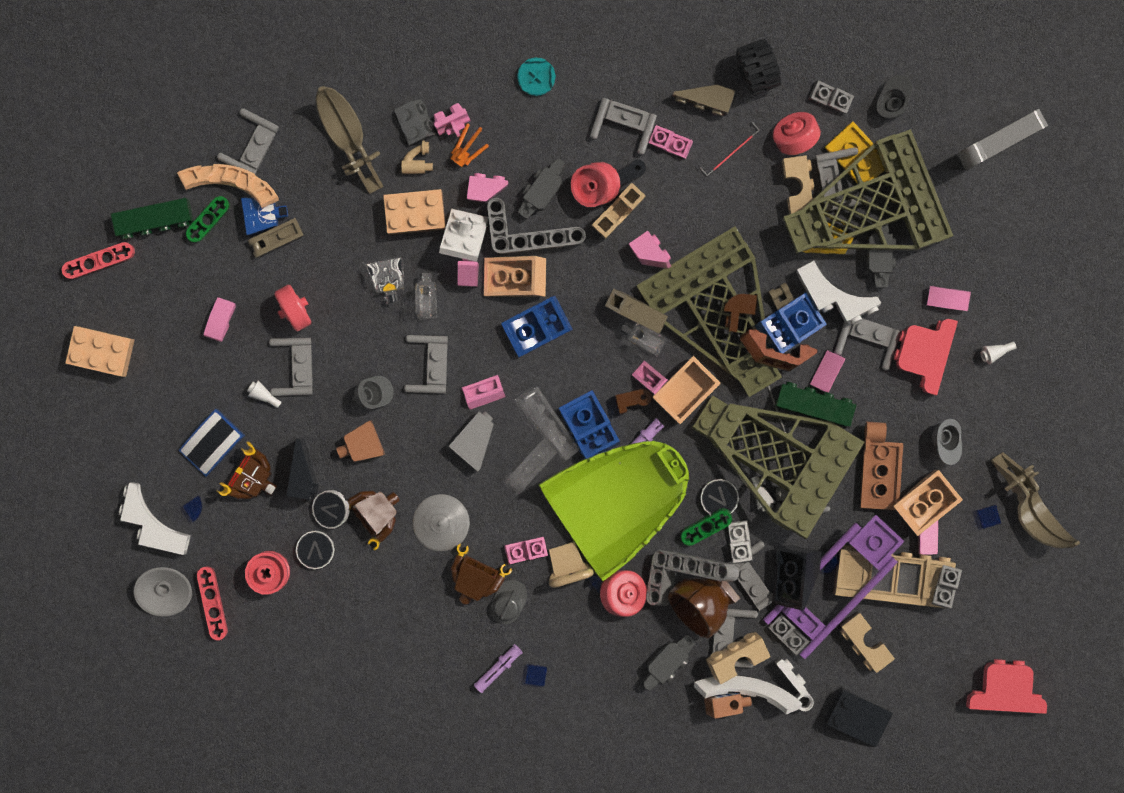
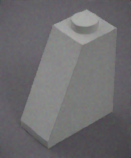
[449,411,494,471]

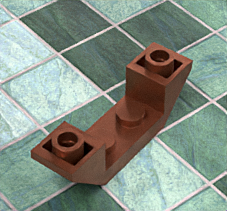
[740,329,817,372]

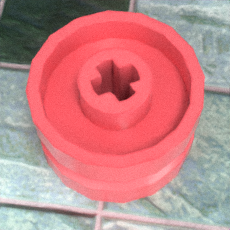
[571,162,620,207]
[245,551,290,595]

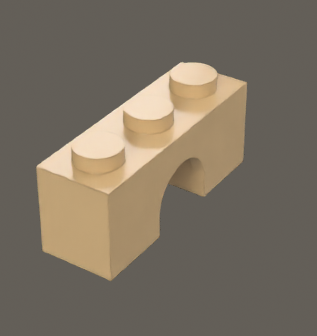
[782,155,814,214]
[592,183,646,239]
[840,611,895,673]
[706,632,770,684]

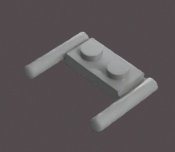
[590,98,657,155]
[217,108,279,175]
[816,147,868,212]
[834,319,901,370]
[404,335,448,394]
[269,338,313,396]
[729,541,773,611]
[712,609,758,668]

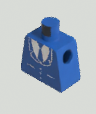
[241,198,288,236]

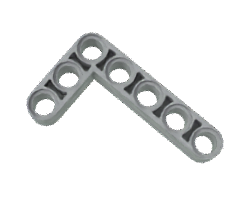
[957,109,1048,170]
[487,198,586,254]
[646,550,739,606]

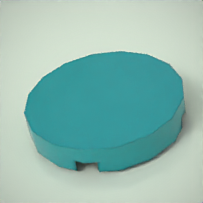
[517,57,556,96]

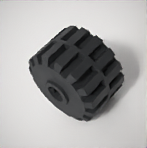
[736,38,781,96]

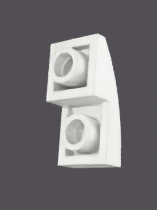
[728,520,752,563]

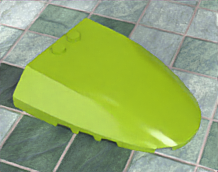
[538,441,689,581]

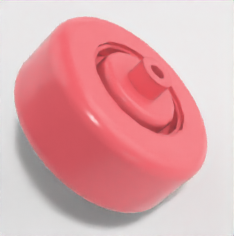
[773,112,821,155]
[274,285,311,332]
[600,570,647,617]

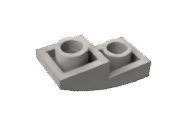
[809,80,854,114]
[932,565,962,609]
[769,614,810,656]

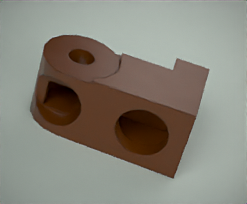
[615,389,652,414]

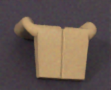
[549,542,594,588]

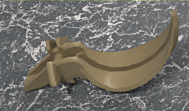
[316,86,384,194]
[991,452,1080,548]

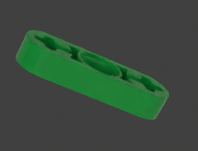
[186,196,230,243]
[681,508,732,546]

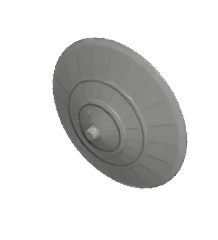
[412,494,470,552]
[134,567,192,617]

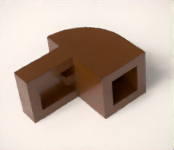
[723,294,757,333]

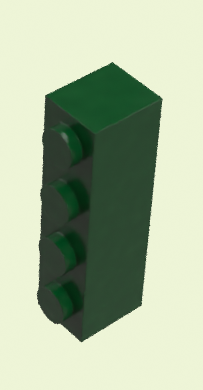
[111,198,194,240]
[774,382,856,427]

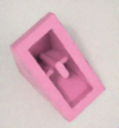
[632,361,667,395]

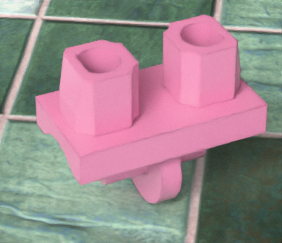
[434,103,471,137]

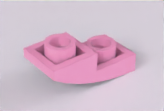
[648,125,693,159]
[927,286,971,311]
[204,297,236,342]
[504,537,548,564]

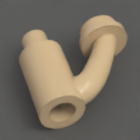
[402,141,433,174]

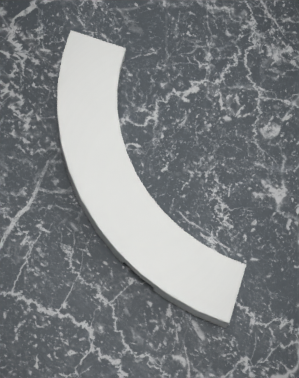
[694,676,802,714]

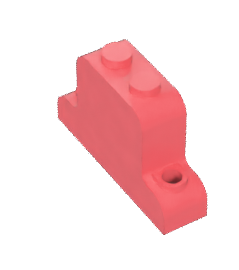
[894,319,958,395]
[966,659,1047,714]

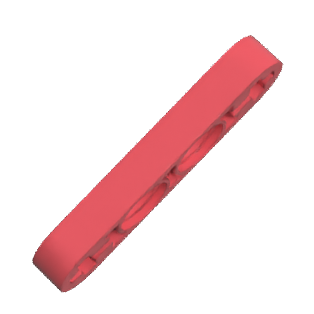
[62,242,135,279]
[197,566,228,640]

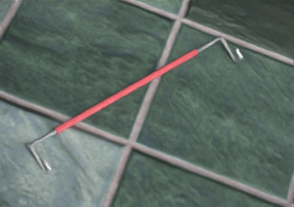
[700,122,759,176]

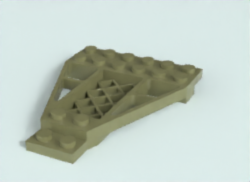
[783,129,953,254]
[637,226,782,397]
[692,395,864,540]

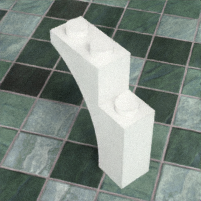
[796,261,881,324]
[119,482,191,555]

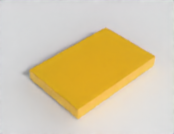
[824,122,884,184]

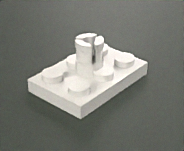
[439,209,489,262]

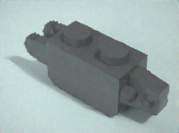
[518,159,565,219]
[867,219,896,288]
[643,634,696,690]

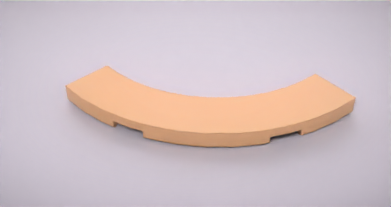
[177,164,279,208]

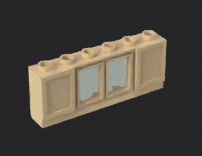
[833,545,956,608]

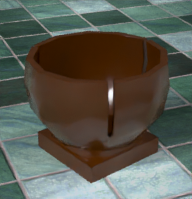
[668,577,740,638]

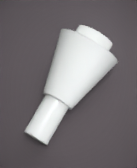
[981,342,1016,364]
[247,380,281,408]
[752,476,776,512]

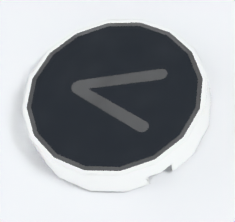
[701,479,739,517]
[312,490,350,528]
[296,531,335,569]

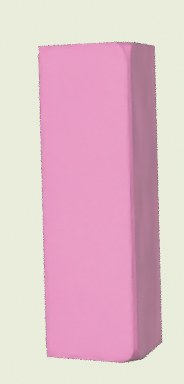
[810,350,845,393]
[462,375,505,409]
[918,521,938,554]

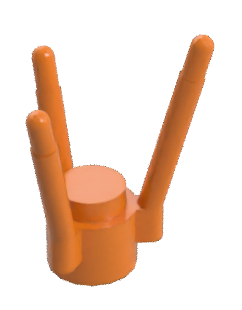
[450,123,488,167]

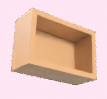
[384,189,446,235]
[66,326,135,377]
[652,356,721,424]

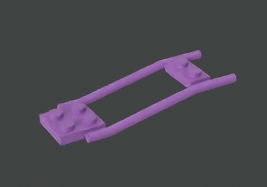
[763,515,904,659]

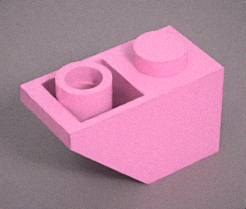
[467,173,508,203]
[629,231,671,268]
[458,259,479,287]

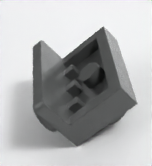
[394,99,436,145]

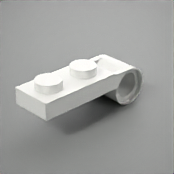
[775,657,814,711]

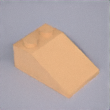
[484,256,546,297]
[893,469,963,536]

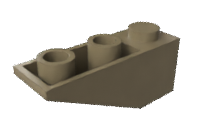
[673,85,735,116]
[605,289,668,334]

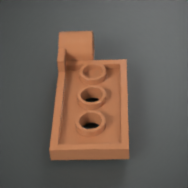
[860,422,903,510]

